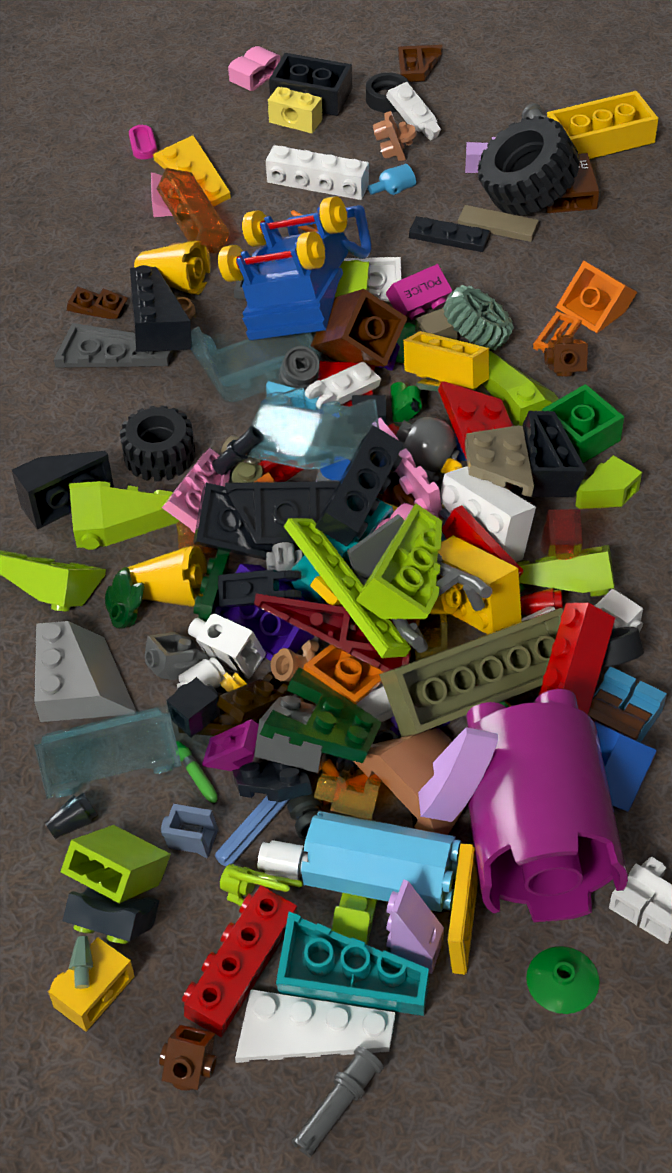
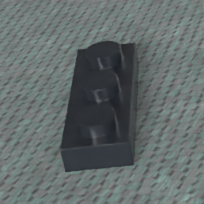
[409,216,490,252]

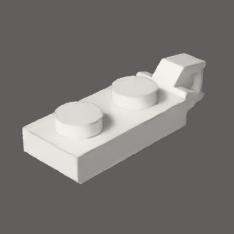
[386,82,441,140]

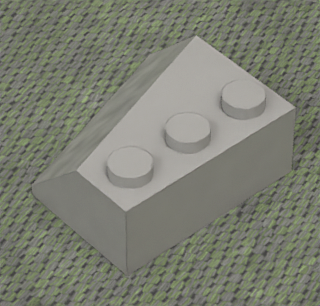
[34,621,137,722]

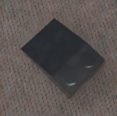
[12,451,114,529]

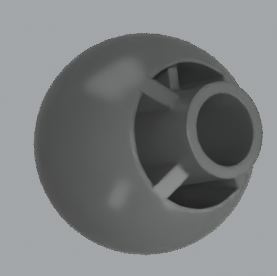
[396,416,460,473]

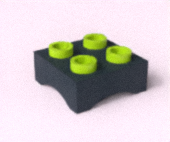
[62,887,160,944]

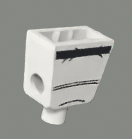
[188,614,266,679]

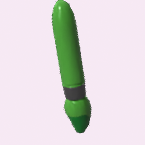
[174,741,217,803]

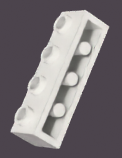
[266,145,369,200]

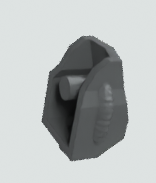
[145,632,209,680]

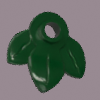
[105,567,144,629]

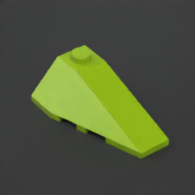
[482,350,559,426]

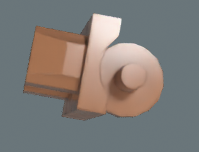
[373,111,417,161]

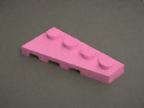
[370,418,443,520]
[162,448,231,533]

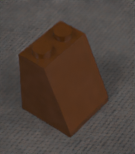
[310,289,408,367]

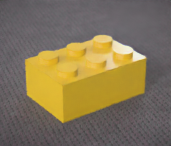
[437,536,522,634]

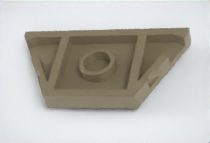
[465,425,534,497]

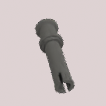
[291,1046,384,1158]

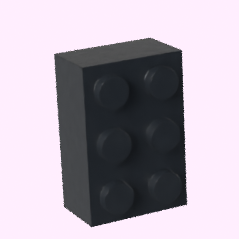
[269,53,353,116]

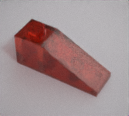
[540,509,583,560]

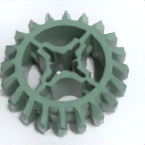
[443,285,514,350]

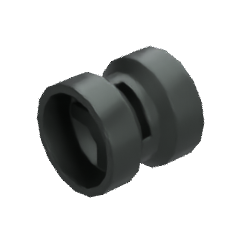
[287,792,322,840]

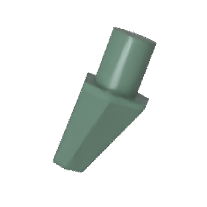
[69,936,93,989]

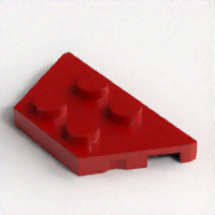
[438,381,513,461]

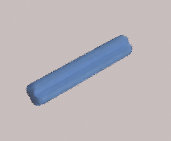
[215,796,289,866]

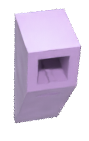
[386,880,444,974]

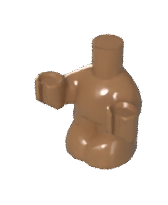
[271,640,319,681]

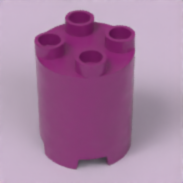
[466,689,628,922]

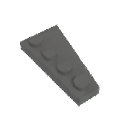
[54,323,175,368]

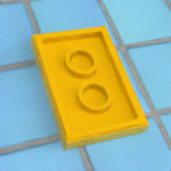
[448,844,478,975]

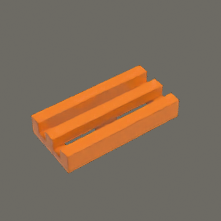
[533,311,581,353]

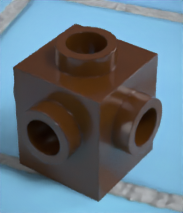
[544,335,588,376]
[159,1025,217,1090]

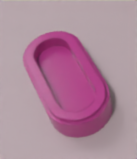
[129,125,157,160]

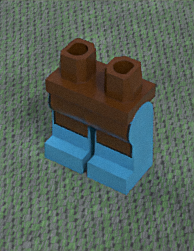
[588,666,667,742]

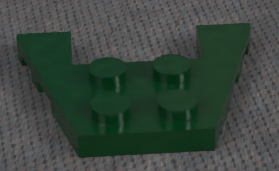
[260,667,382,763]

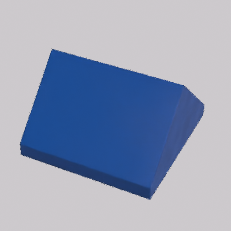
[594,721,657,812]

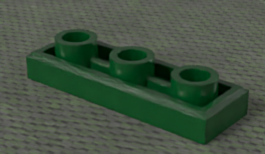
[193,550,230,622]

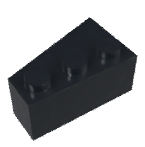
[521,411,587,497]

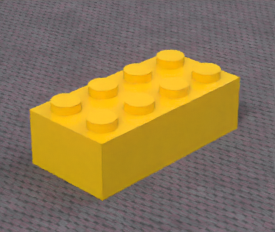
[547,91,658,159]

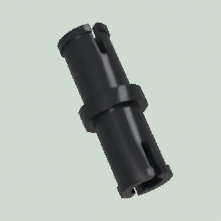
[212,426,264,476]

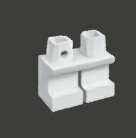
[609,857,672,944]

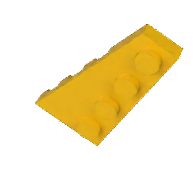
[153,135,231,208]

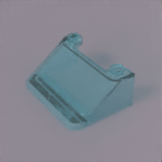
[191,327,321,402]

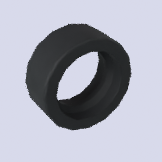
[366,72,410,113]
[601,627,644,668]

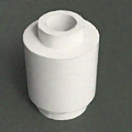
[177,657,226,689]
[257,840,309,880]

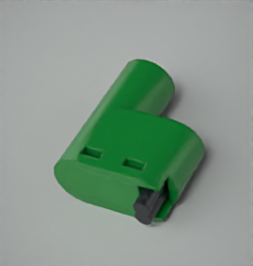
[390,382,422,422]

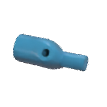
[368,164,416,195]

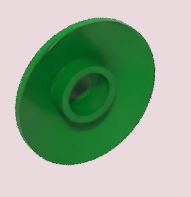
[526,946,599,1014]

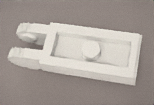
[305,361,381,411]

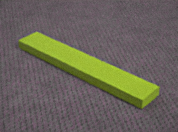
[284,518,411,658]

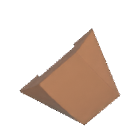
[353,728,467,835]

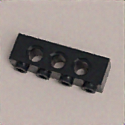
[315,425,404,547]

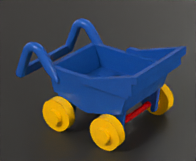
[218,196,371,340]

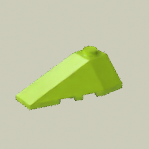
[69,481,181,550]
[356,503,442,619]
[516,545,615,597]
[0,550,106,611]

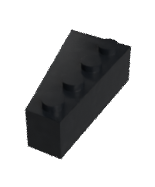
[130,265,191,352]

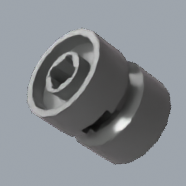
[279,346,319,391]

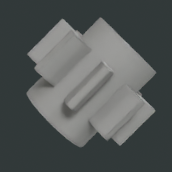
[266,542,303,571]

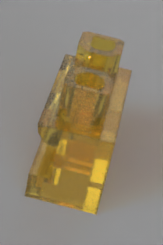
[314,770,382,821]

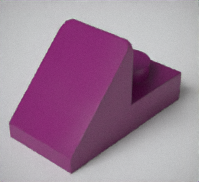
[202,719,259,771]

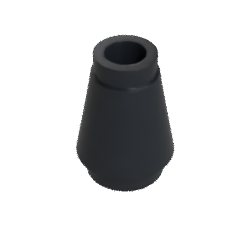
[44,793,98,839]

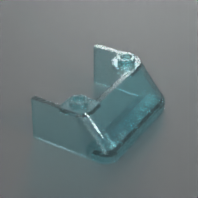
[248,387,379,469]
[34,706,182,799]

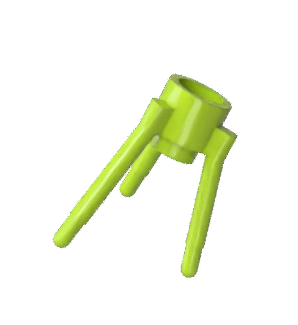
[220,863,303,907]

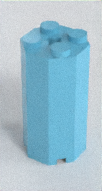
[301,811,461,912]

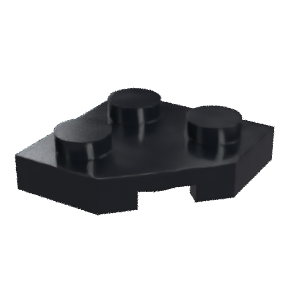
[232,761,312,802]

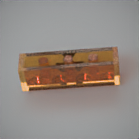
[156,168,230,253]

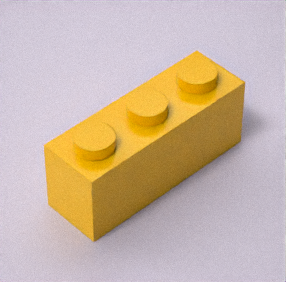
[404,331,489,389]

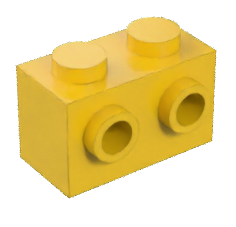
[48,937,135,1032]

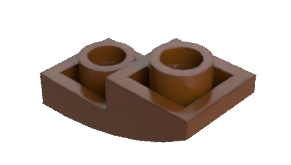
[66,286,128,319]

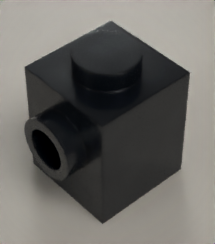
[166,677,221,738]

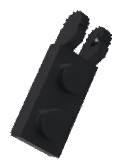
[218,570,302,608]

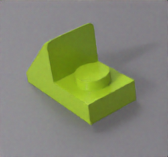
[332,893,378,945]

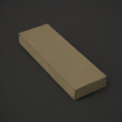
[458,205,539,242]

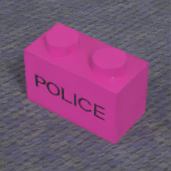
[385,264,452,320]

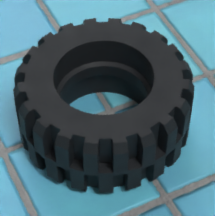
[478,116,580,216]

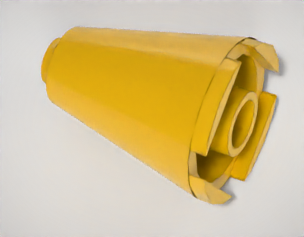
[134,241,211,295]
[127,546,207,607]

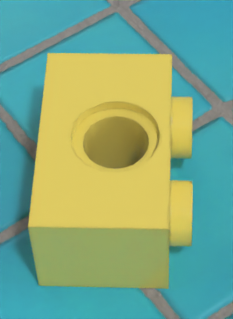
[268,87,322,133]

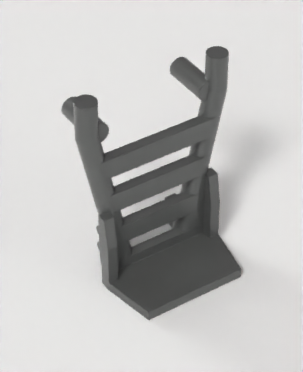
[347,514,492,653]

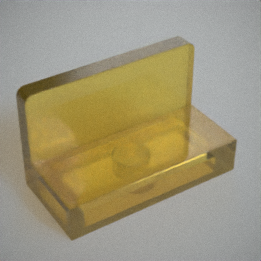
[414,614,447,660]

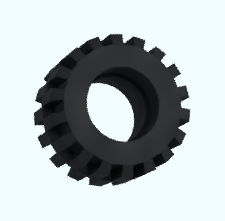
[120,405,195,482]

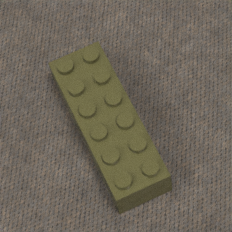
[379,608,563,737]

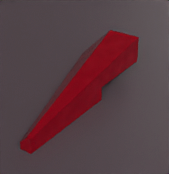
[254,594,416,672]

